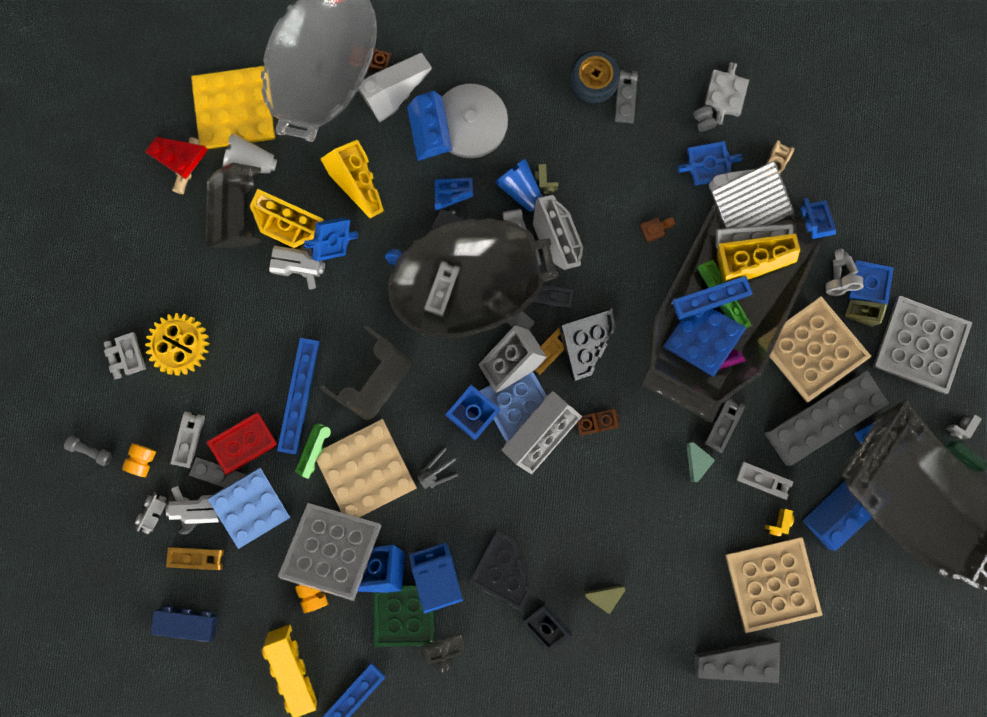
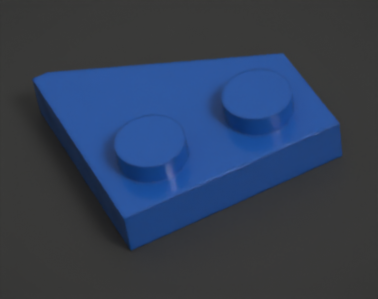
[435,178,473,210]

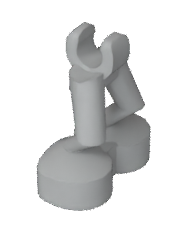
[825,249,864,296]

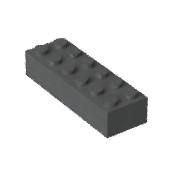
[764,371,889,466]

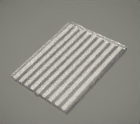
[711,161,794,228]

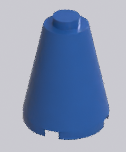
[495,159,543,213]

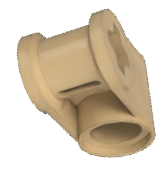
[764,140,795,178]

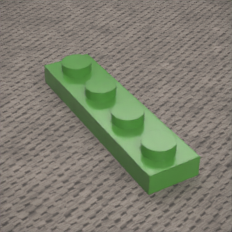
[697,260,751,328]

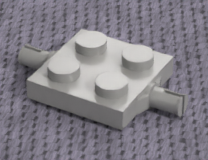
[703,62,749,125]

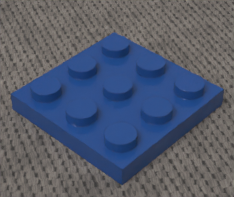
[664,309,746,377]

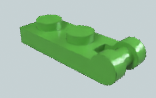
[295,423,331,479]

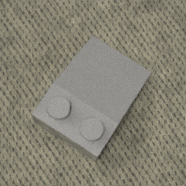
[478,325,547,393]

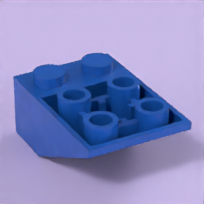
[409,542,463,613]

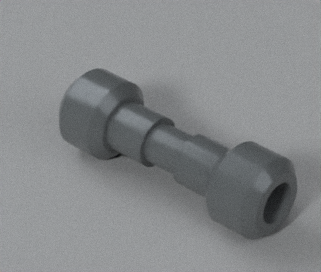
[64,435,112,466]

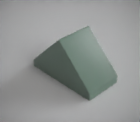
[686,443,715,482]

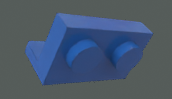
[801,198,836,239]

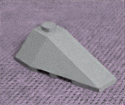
[357,53,432,123]

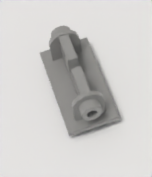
[135,492,167,534]

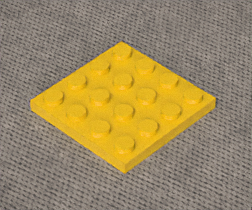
[191,66,275,149]

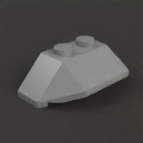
[533,195,583,270]

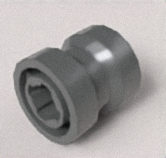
[693,106,717,132]

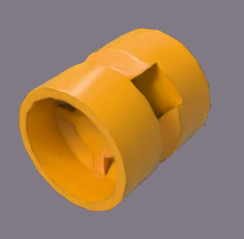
[122,443,156,477]
[295,585,328,613]

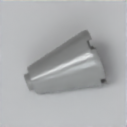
[223,133,277,174]

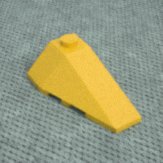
[321,140,384,218]

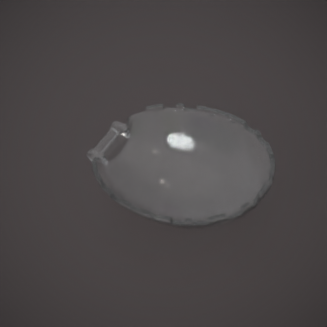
[261,0,377,142]

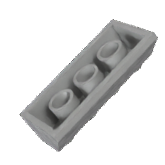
[502,391,582,474]

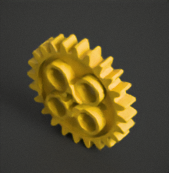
[145,313,210,376]

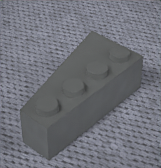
[694,639,780,683]

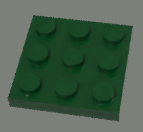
[374,585,434,647]

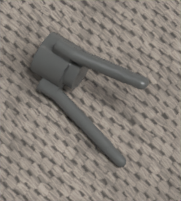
[417,448,458,489]

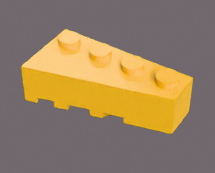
[262,624,317,717]

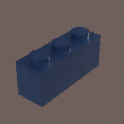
[150,606,218,642]

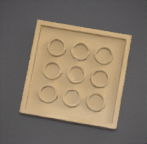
[759,296,871,403]
[316,419,417,518]
[725,537,822,633]

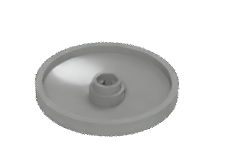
[442,84,508,158]

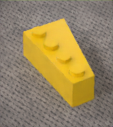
[717,233,800,283]

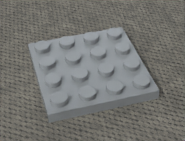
[873,295,972,394]
[278,503,381,601]

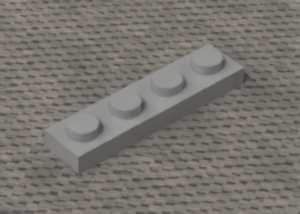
[716,224,793,249]

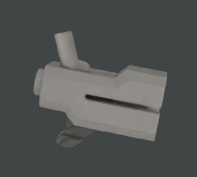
[269,243,325,289]
[166,486,221,534]

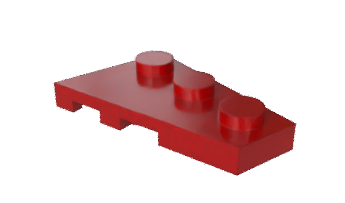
[145,137,208,179]

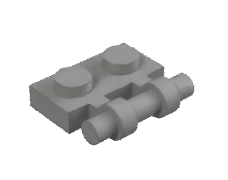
[104,332,146,379]

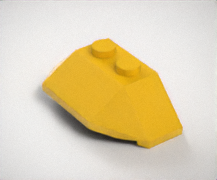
[250,189,324,248]

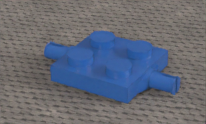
[677,141,742,186]
[304,217,358,261]

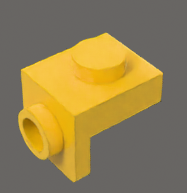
[764,509,794,536]

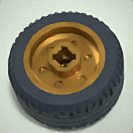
[570,50,620,103]

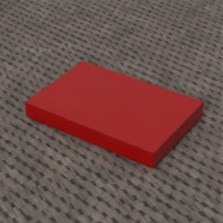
[207,412,277,475]

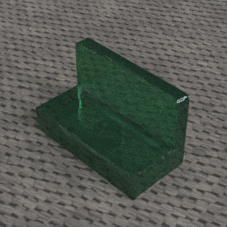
[938,441,987,483]

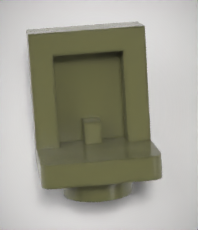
[534,164,558,194]

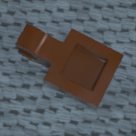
[640,217,676,243]

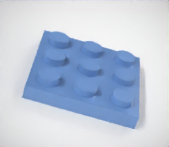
[479,371,547,442]
[208,467,290,549]

